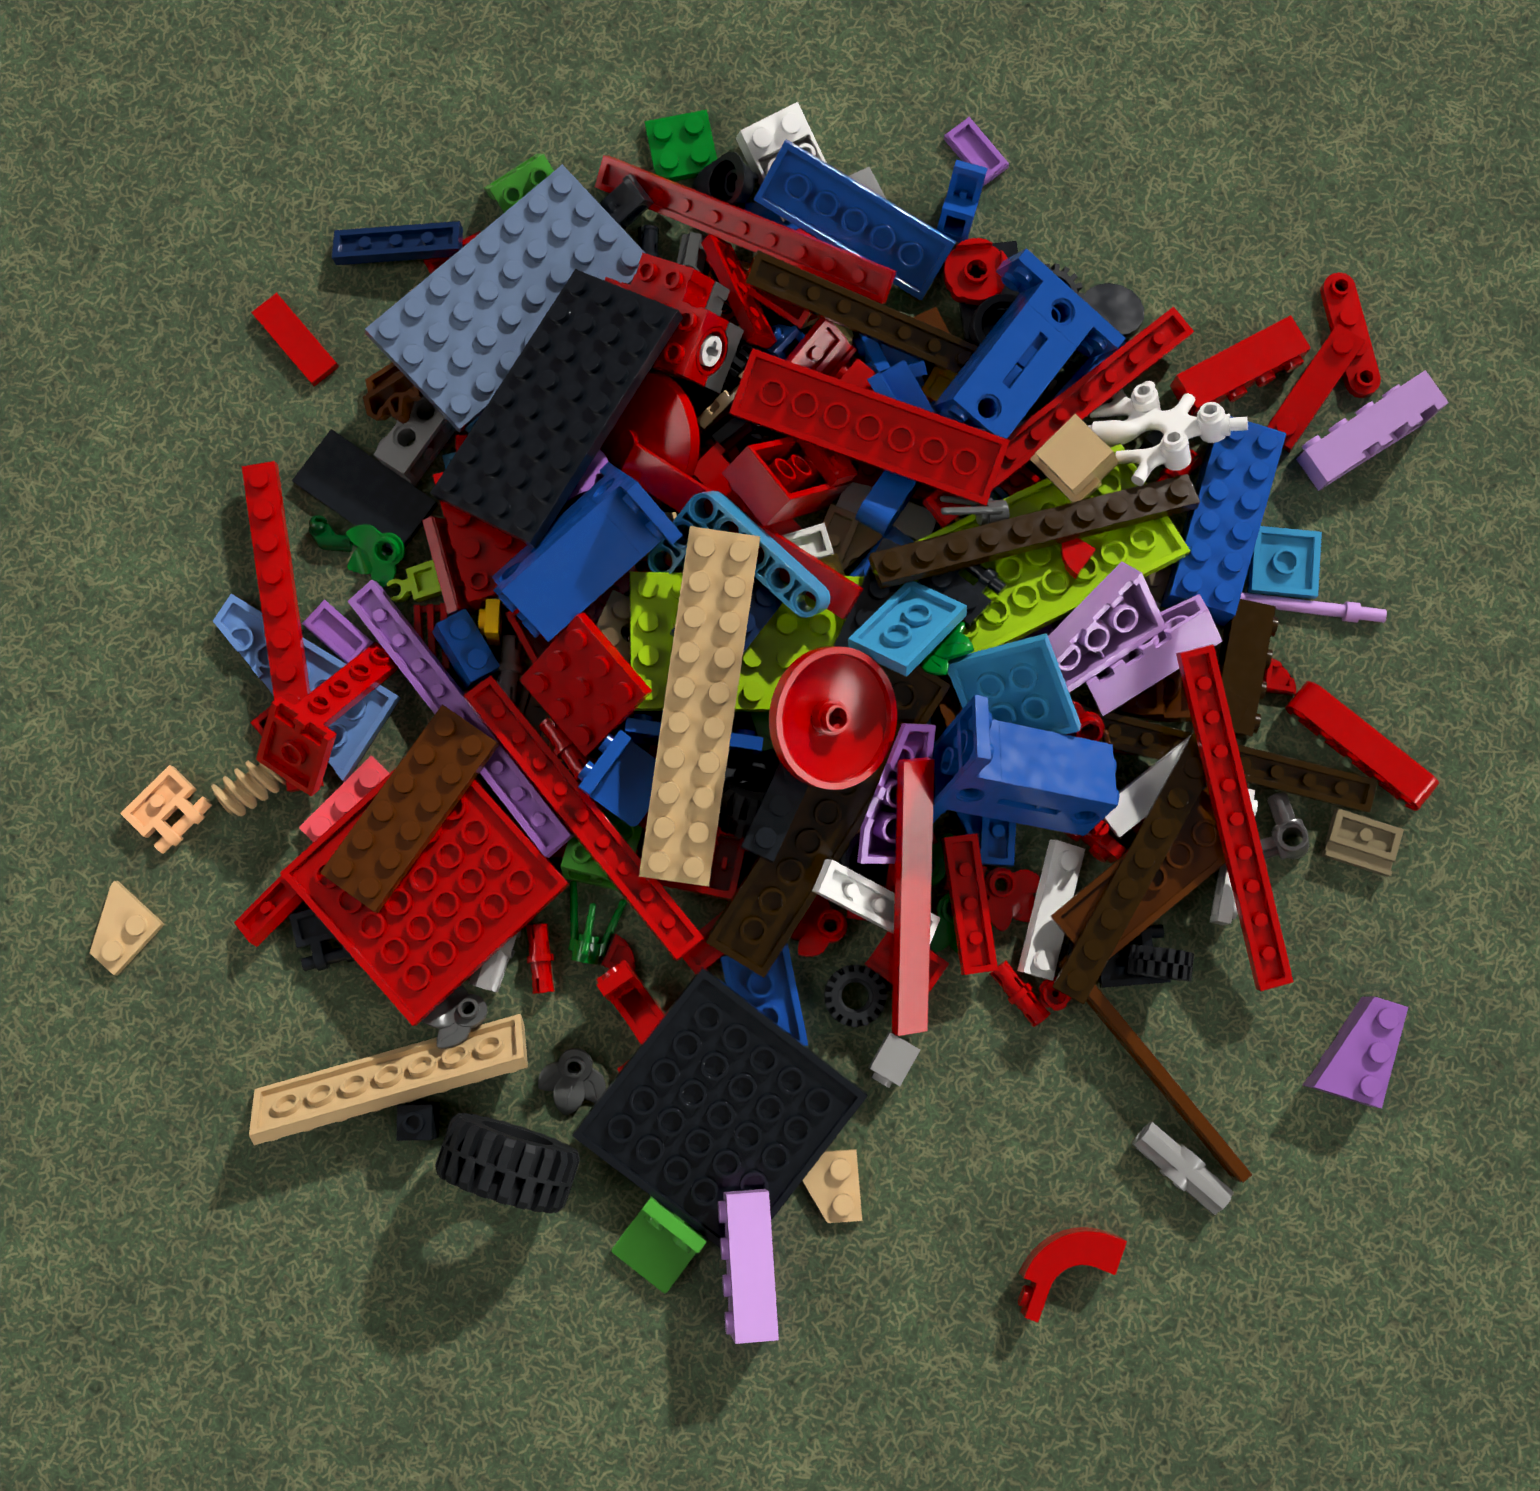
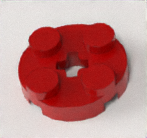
[943,238,1008,305]

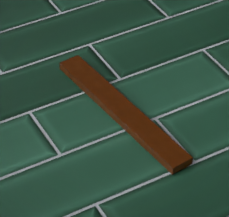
[1057,955,1252,1183]

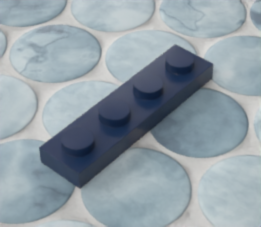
[332,221,463,265]

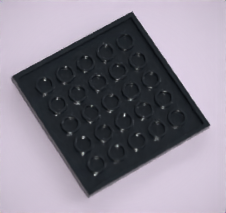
[572,966,868,1248]

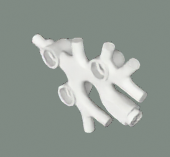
[1087,381,1248,486]

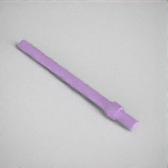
[1240,592,1387,623]

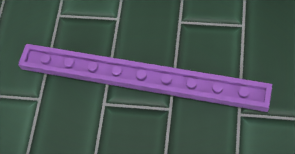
[348,580,574,858]

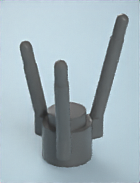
[940,495,1009,526]

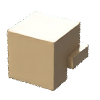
[1030,414,1119,503]

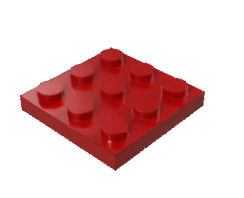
[519,612,652,758]

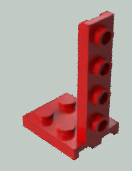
[256,642,398,797]

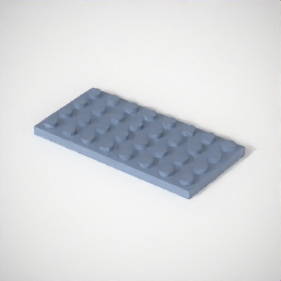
[365,164,645,433]

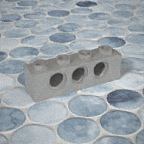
[373,395,456,486]

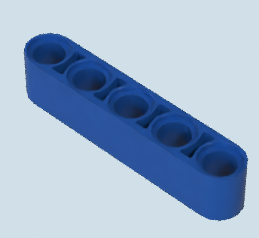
[855,400,939,536]

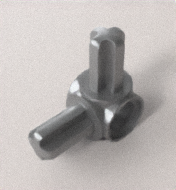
[1260,792,1309,860]

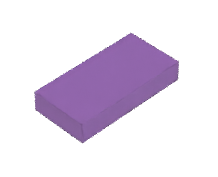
[944,117,1009,186]
[302,599,373,664]

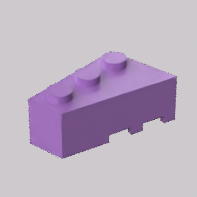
[1303,996,1408,1109]

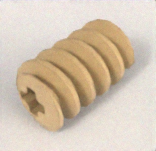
[211,760,286,817]

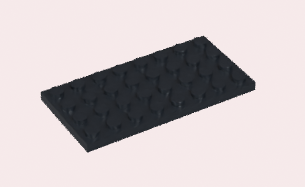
[430,269,683,549]

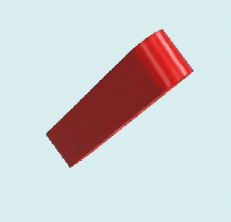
[1285,681,1439,811]

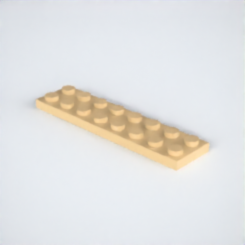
[249,1014,528,1145]

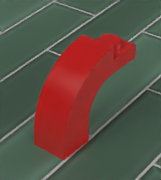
[596,960,665,1044]
[1018,1227,1127,1323]

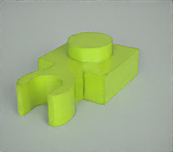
[387,560,442,602]

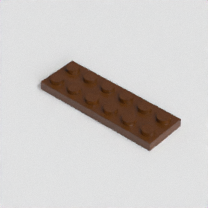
[320,704,500,913]
[1050,786,1226,959]

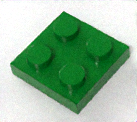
[644,109,717,182]

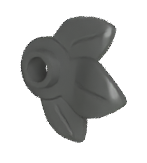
[422,985,488,1049]
[538,1048,606,1115]

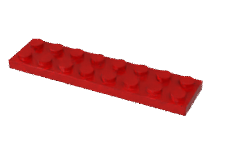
[729,348,1010,506]

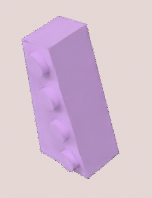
[1296,370,1449,491]
[1048,561,1167,693]
[1086,594,1222,716]
[718,1189,779,1344]

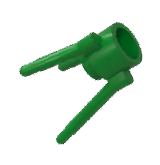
[568,881,627,965]

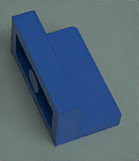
[867,360,936,414]

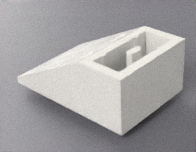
[736,102,826,222]

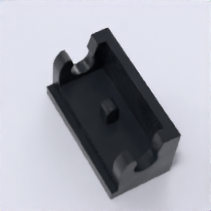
[599,174,654,230]

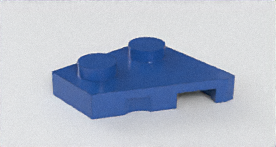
[955,811,1016,867]

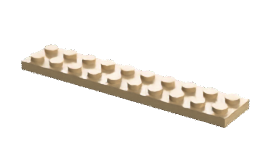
[639,526,760,887]

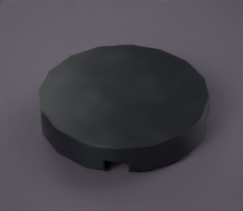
[1083,283,1144,341]

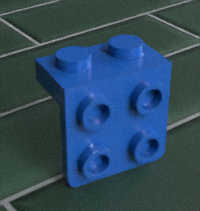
[577,730,656,827]

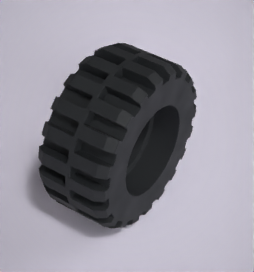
[435,1113,580,1213]

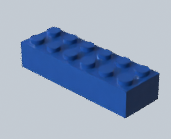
[1161,416,1286,626]

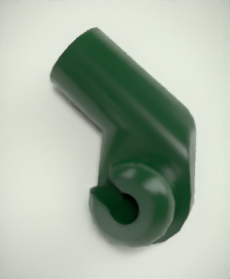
[308,515,353,552]

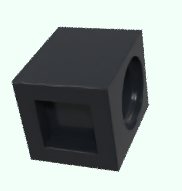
[396,1102,439,1141]

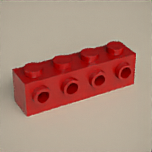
[1170,315,1311,416]

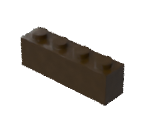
[1218,599,1278,741]

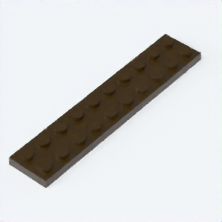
[705,664,951,978]

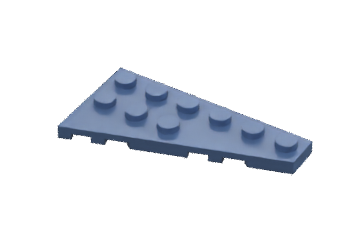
[213,594,401,782]

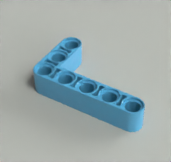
[647,490,830,618]

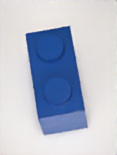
[432,608,500,689]

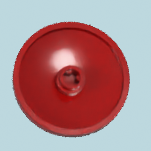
[600,371,700,505]
[769,646,897,790]

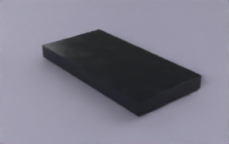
[292,429,438,552]

